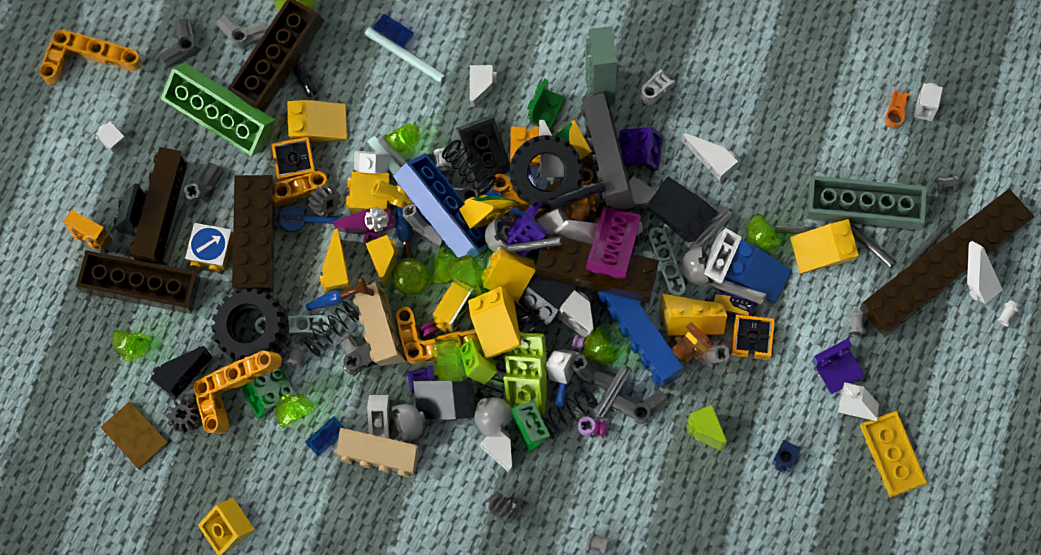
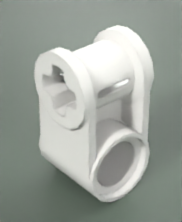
[641,70,675,105]

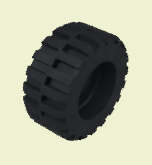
[509,135,584,209]
[211,288,289,361]

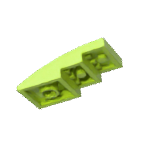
[504,332,547,416]

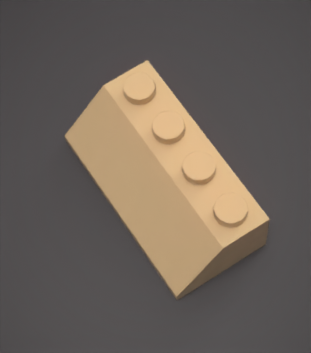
[353,283,407,366]
[337,428,420,477]

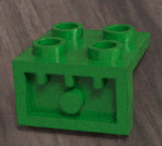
[527,78,566,131]
[240,366,297,419]
[511,401,550,452]

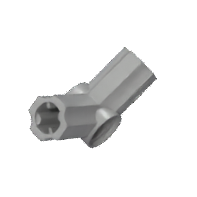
[216,14,267,49]
[402,203,446,248]
[682,335,730,367]

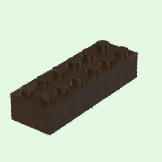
[228,0,325,112]
[129,147,188,265]
[232,175,276,292]
[535,233,659,303]
[76,250,201,314]

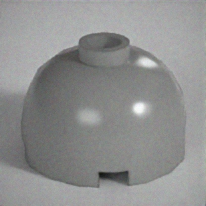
[485,216,515,253]
[679,246,712,285]
[474,397,513,436]
[391,404,426,443]

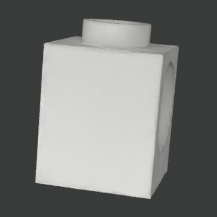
[96,121,128,154]

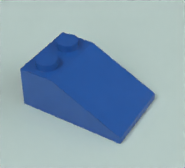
[724,240,792,304]

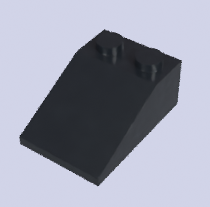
[456,115,511,183]
[646,177,717,242]
[114,183,145,236]
[518,276,579,325]
[150,346,212,401]
[413,376,475,420]

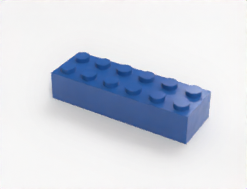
[393,153,489,266]
[597,291,683,388]

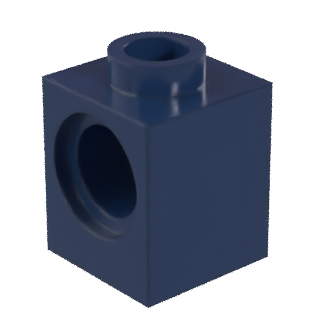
[772,439,801,473]

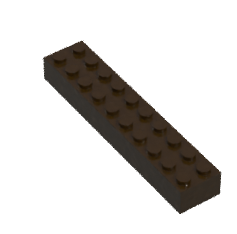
[860,188,1035,338]

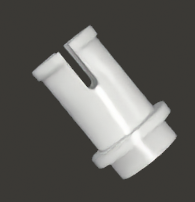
[997,300,1019,327]

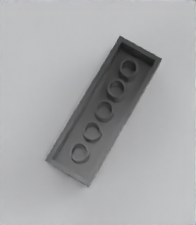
[580,92,635,210]

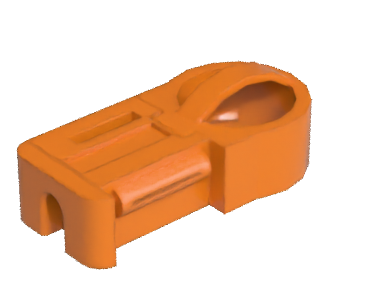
[885,90,910,129]

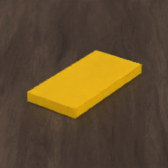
[860,411,927,498]

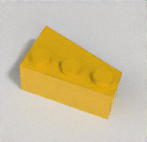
[659,294,727,336]

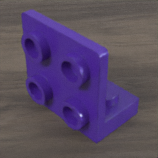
[618,127,663,171]
[505,202,548,257]
[812,338,865,394]

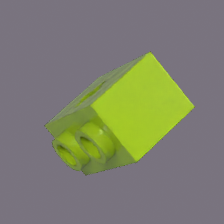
[459,337,497,385]

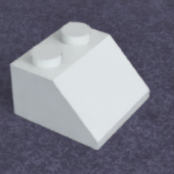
[558,290,593,341]

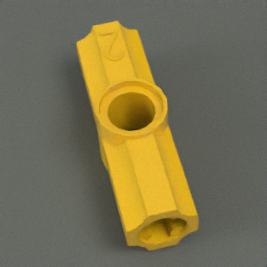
[372,180,414,208]

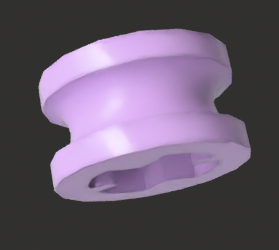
[571,334,586,353]
[578,417,595,436]

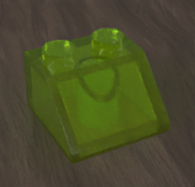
[447,254,487,298]
[431,337,463,381]

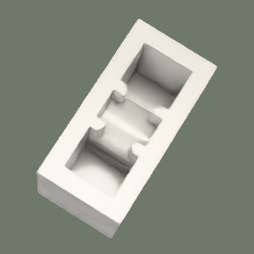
[914,83,943,121]

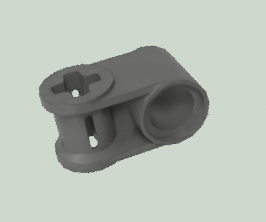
[343,343,377,375]

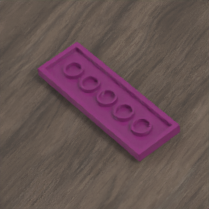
[586,207,641,278]

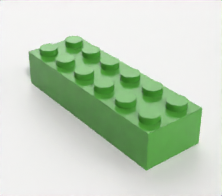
[161,62,275,156]

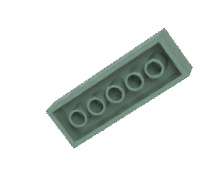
[585,26,617,105]
[806,176,927,230]

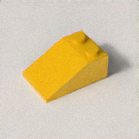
[287,100,347,143]
[790,219,859,274]
[320,229,351,293]
[468,286,521,359]

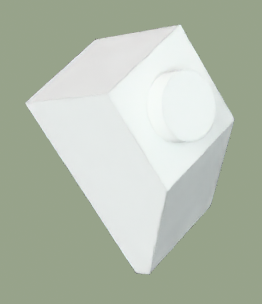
[470,65,497,107]
[354,151,388,173]
[546,349,583,384]
[838,383,879,421]
[367,395,389,439]
[480,428,512,473]

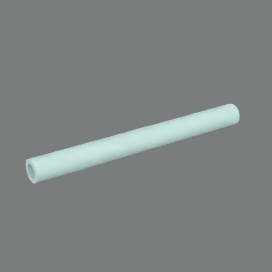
[365,27,445,83]

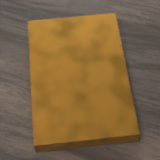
[100,401,169,470]

